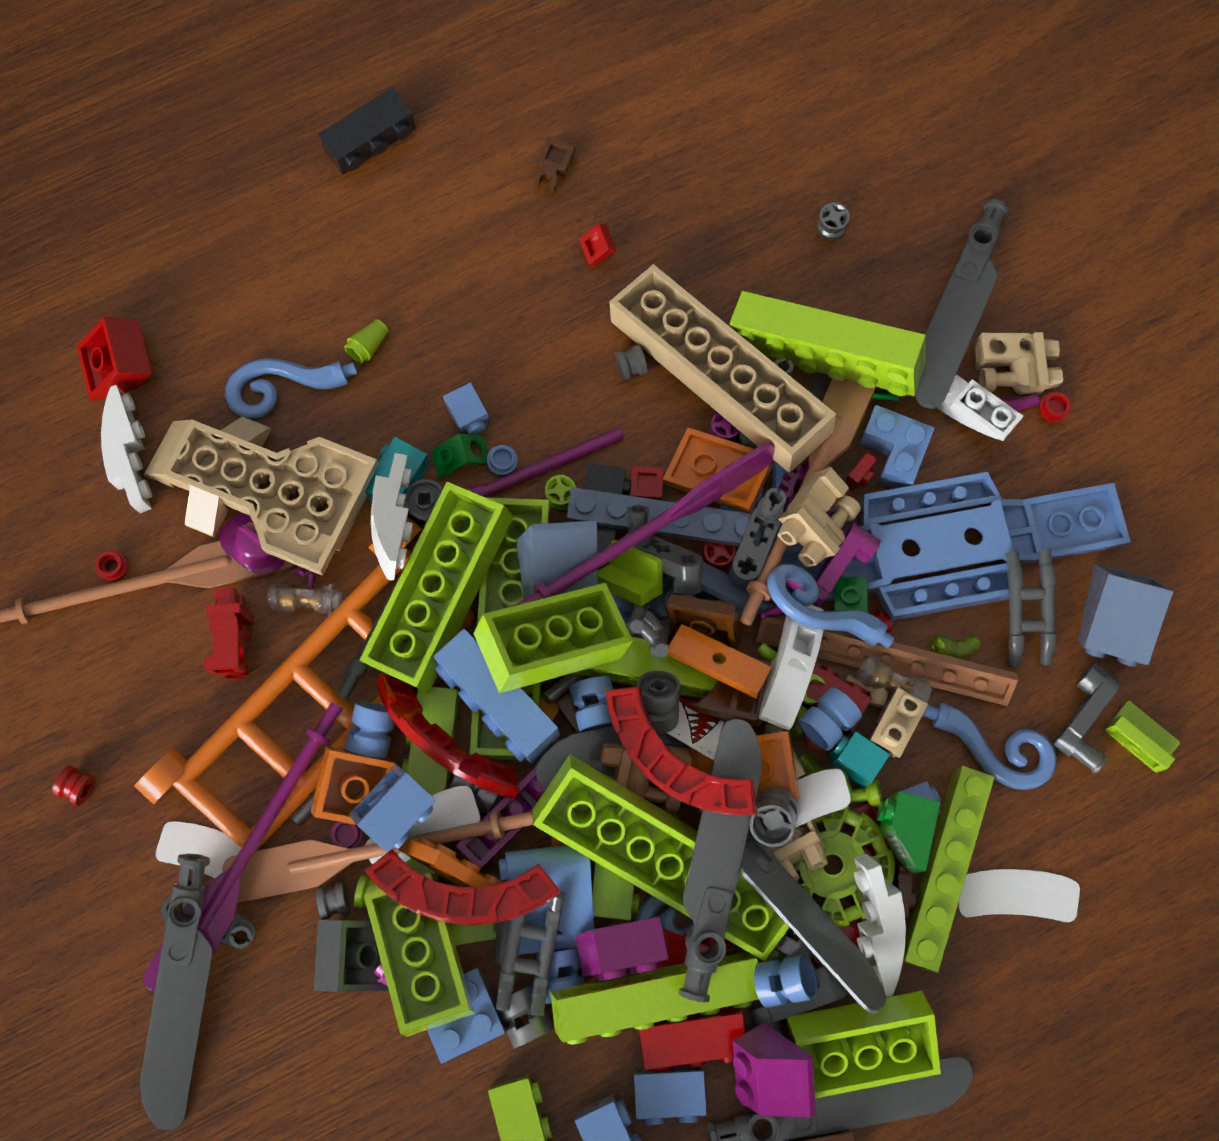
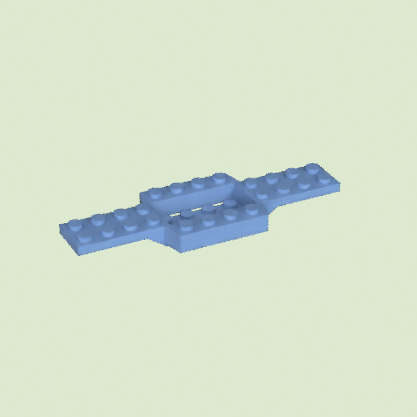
[747,472,1131,621]

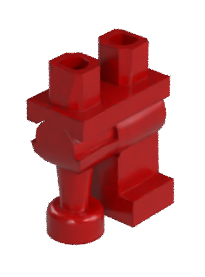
[204,587,254,679]

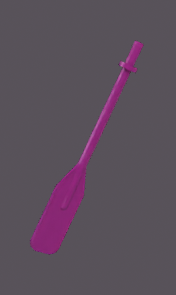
[514,442,775,606]
[143,702,343,992]

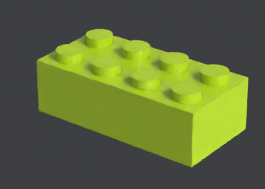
[474,583,633,694]
[364,872,475,1037]
[787,991,941,1099]

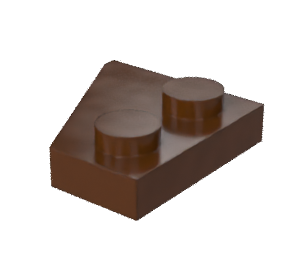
[696,659,771,727]

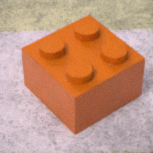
[311,746,396,825]

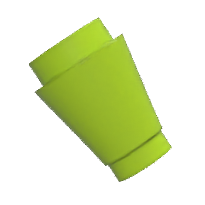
[344,319,389,364]

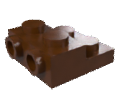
[667,594,743,650]

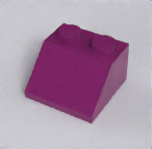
[733,1023,816,1118]

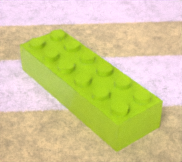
[729,291,926,396]
[359,482,514,693]

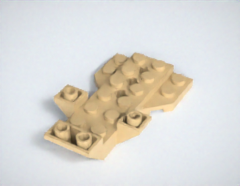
[144,417,379,576]

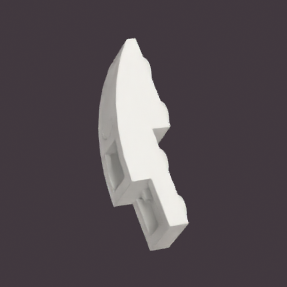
[937,375,1023,441]
[101,385,152,513]
[371,453,413,580]
[758,605,824,731]
[854,854,906,997]

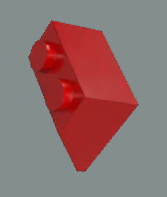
[76,316,152,401]

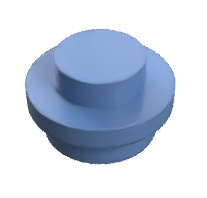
[487,445,518,476]

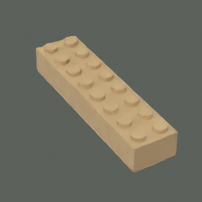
[609,264,836,473]

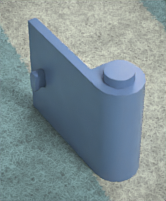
[499,845,594,955]

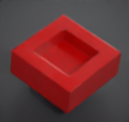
[579,223,617,266]
[845,452,877,492]
[630,466,663,500]

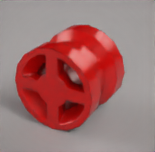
[702,542,736,571]
[53,765,96,806]

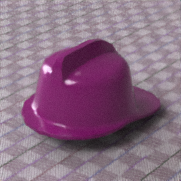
[219,513,286,574]

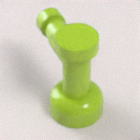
[841,770,883,807]

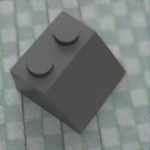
[314,920,389,992]

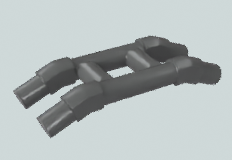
[1006,550,1057,667]
[625,598,672,658]
[496,890,565,1016]

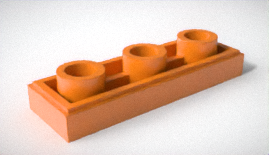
[667,624,772,698]

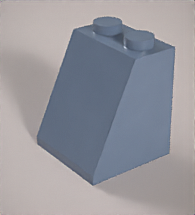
[516,520,598,599]
[1078,563,1173,667]

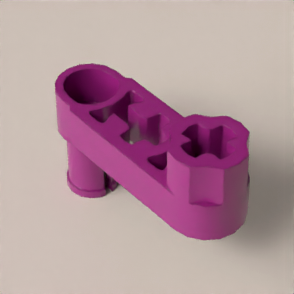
[785,523,881,607]

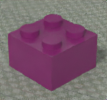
[575,917,668,982]

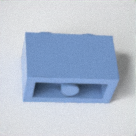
[634,1068,706,1125]

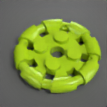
[793,806,895,927]

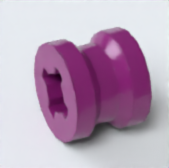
[710,412,740,442]

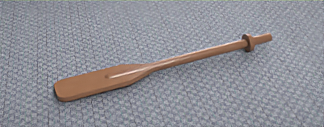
[739,379,877,625]
[0,541,294,624]
[222,811,533,903]

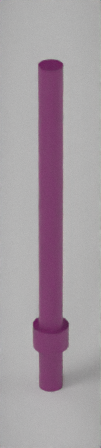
[469,428,624,498]

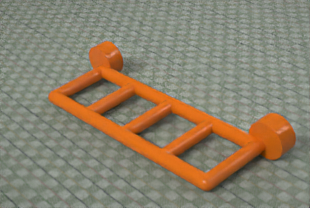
[134,515,476,851]

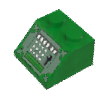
[876,791,940,873]

